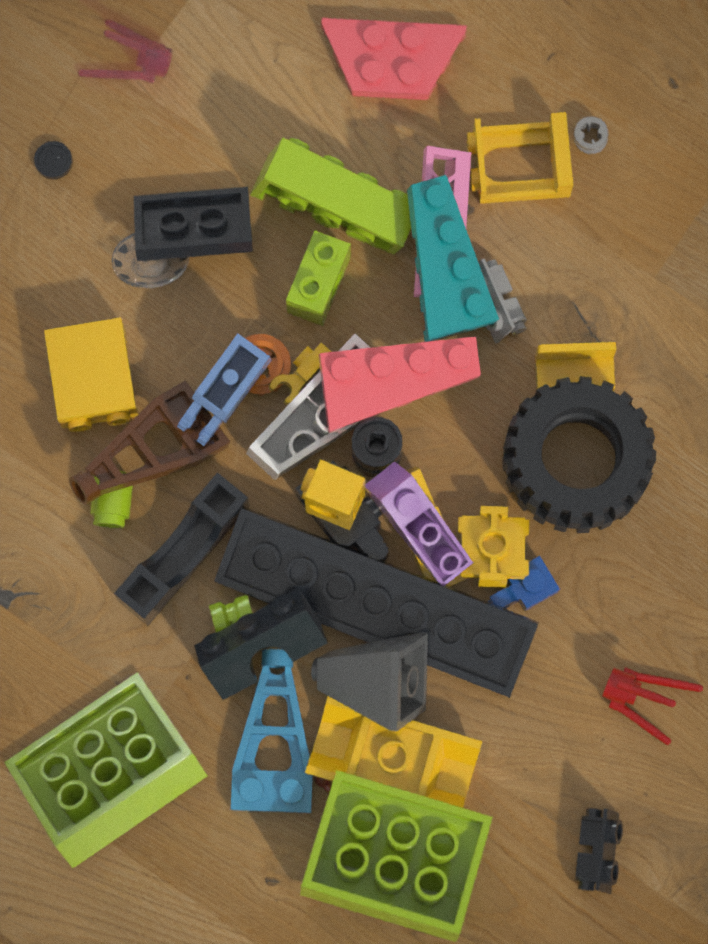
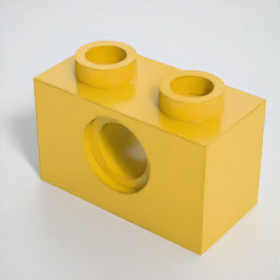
[301,460,366,530]

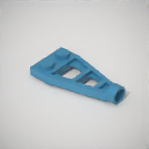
[231,649,313,813]

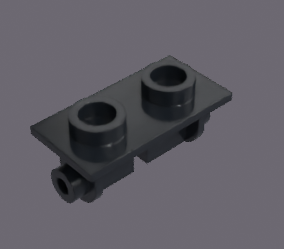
[575,808,623,894]

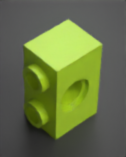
[286,230,351,326]

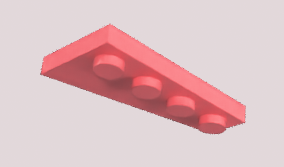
[319,337,481,434]

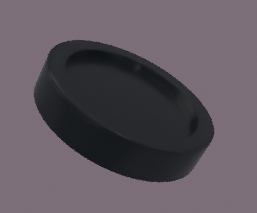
[34,141,73,180]

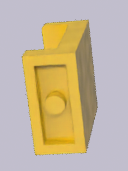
[44,317,138,432]

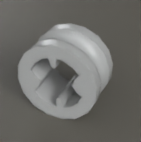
[574,117,608,154]

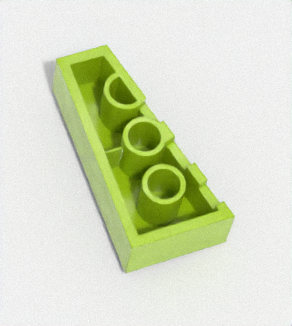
[250,138,411,255]

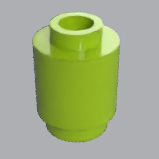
[90,470,133,528]

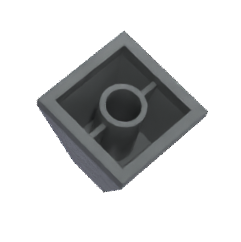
[311,632,428,731]

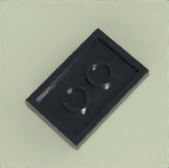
[134,187,253,261]

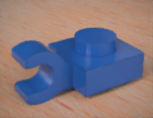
[487,556,560,611]

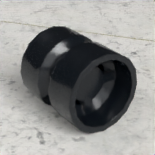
[352,417,403,478]

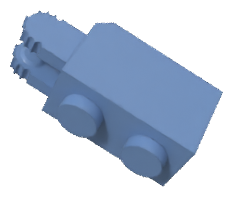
[177,334,272,446]

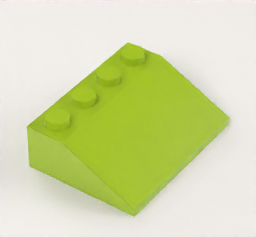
[4,672,207,868]
[300,770,493,942]

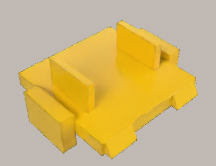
[458,506,529,588]

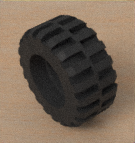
[502,376,656,534]

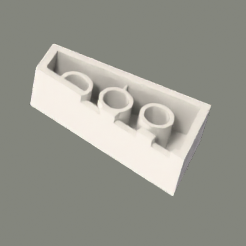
[246,334,371,480]

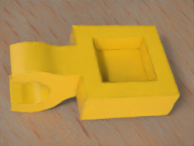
[268,342,332,406]

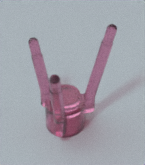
[78,19,173,83]

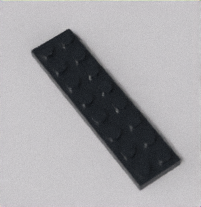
[214,507,539,698]

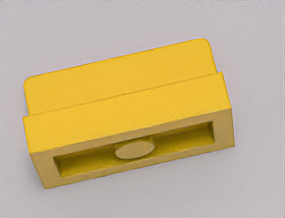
[535,342,616,391]

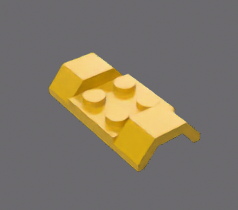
[305,696,482,808]

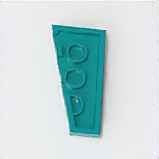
[407,175,499,342]

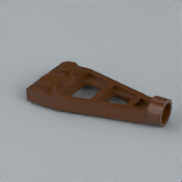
[69,380,230,505]

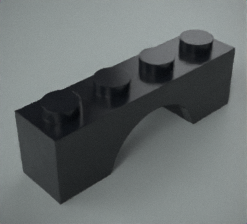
[114,472,250,626]

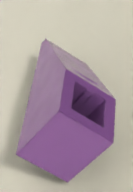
[365,462,473,586]

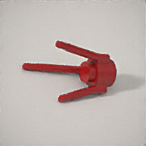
[602,667,703,745]

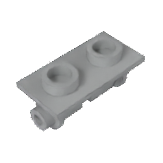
[478,258,527,344]

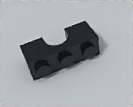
[194,588,328,700]

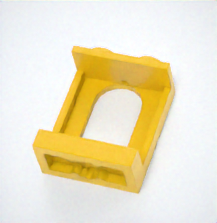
[467,112,573,204]

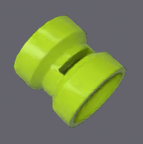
[209,595,252,632]

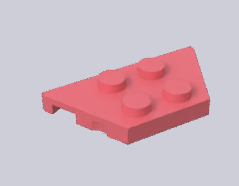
[322,18,466,100]

